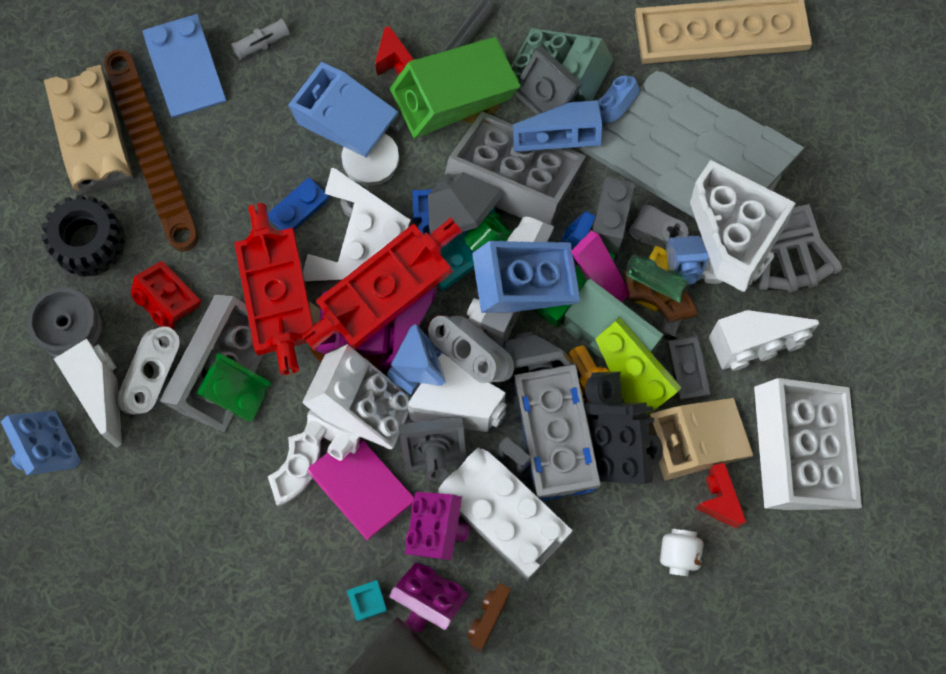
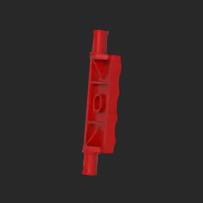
[234,203,314,375]
[301,217,462,350]

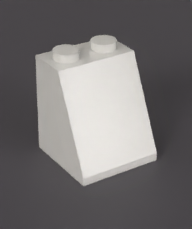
[407,353,507,432]

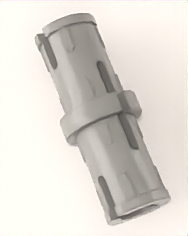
[231,18,290,60]

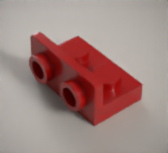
[131,261,201,330]

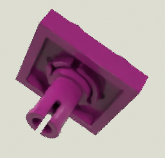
[405,492,469,561]
[389,562,470,632]

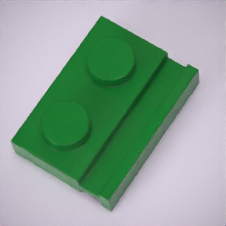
[197,354,271,422]

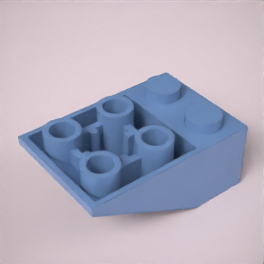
[288,62,399,157]

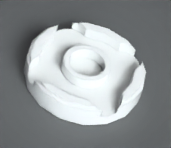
[341,133,400,186]

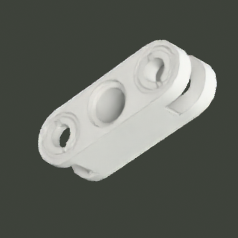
[117,327,180,415]

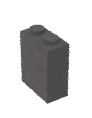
[593,177,635,263]

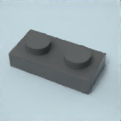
[667,337,711,402]

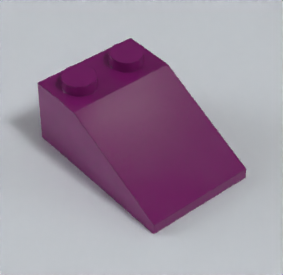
[379,286,437,374]

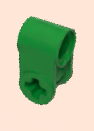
[464,212,513,252]

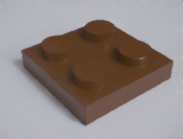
[467,583,511,653]

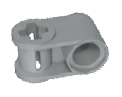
[629,205,688,250]

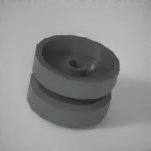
[27,287,105,359]

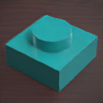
[347,580,388,622]

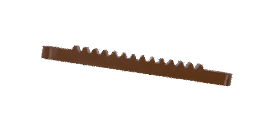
[104,49,199,252]

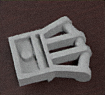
[758,204,842,293]

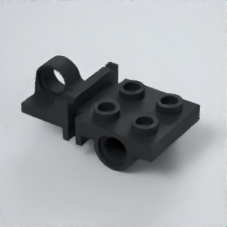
[584,372,663,484]

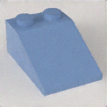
[142,14,227,118]
[472,241,580,313]

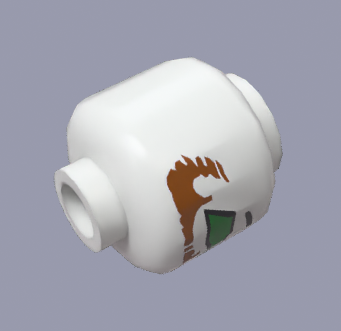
[660,529,704,576]

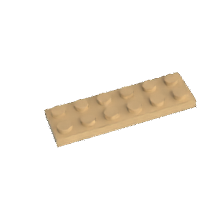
[635,0,812,64]

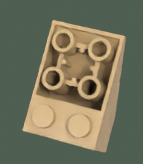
[648,398,753,481]

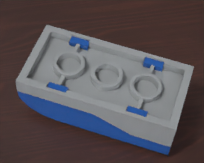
[513,365,600,501]

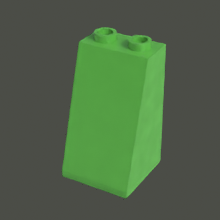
[390,37,521,139]

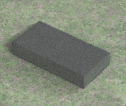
[498,437,531,477]

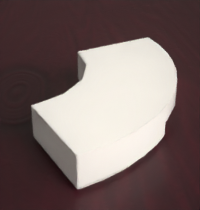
[268,433,321,507]

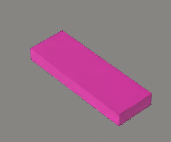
[571,231,629,303]

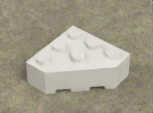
[690,160,796,292]

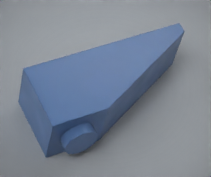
[513,100,602,152]

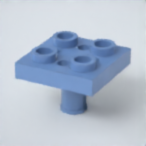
[1,410,81,475]

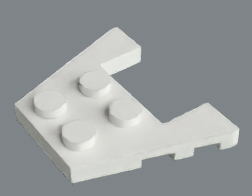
[303,168,411,281]

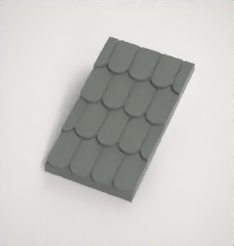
[581,70,804,218]

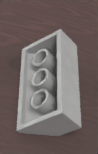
[160,295,264,432]

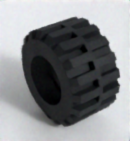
[42,195,125,277]

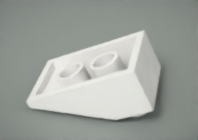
[54,339,122,448]

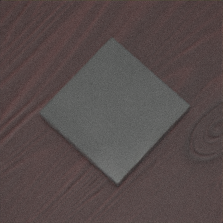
[515,46,583,115]

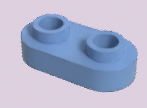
[598,76,640,123]

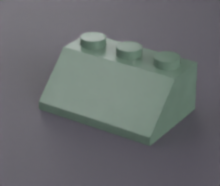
[563,279,663,358]

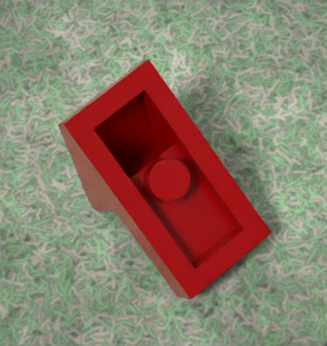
[375,26,414,76]
[695,462,746,528]

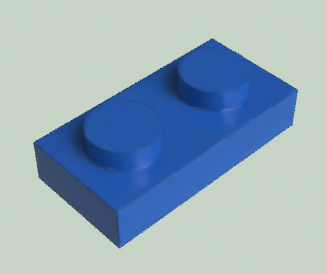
[268,177,330,231]

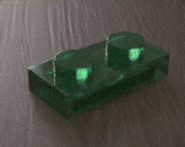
[626,254,688,303]

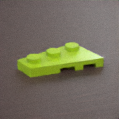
[595,317,681,416]

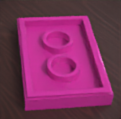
[307,441,414,541]

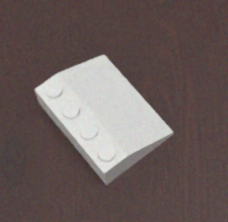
[754,378,862,510]

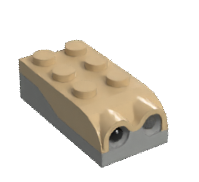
[44,65,134,195]

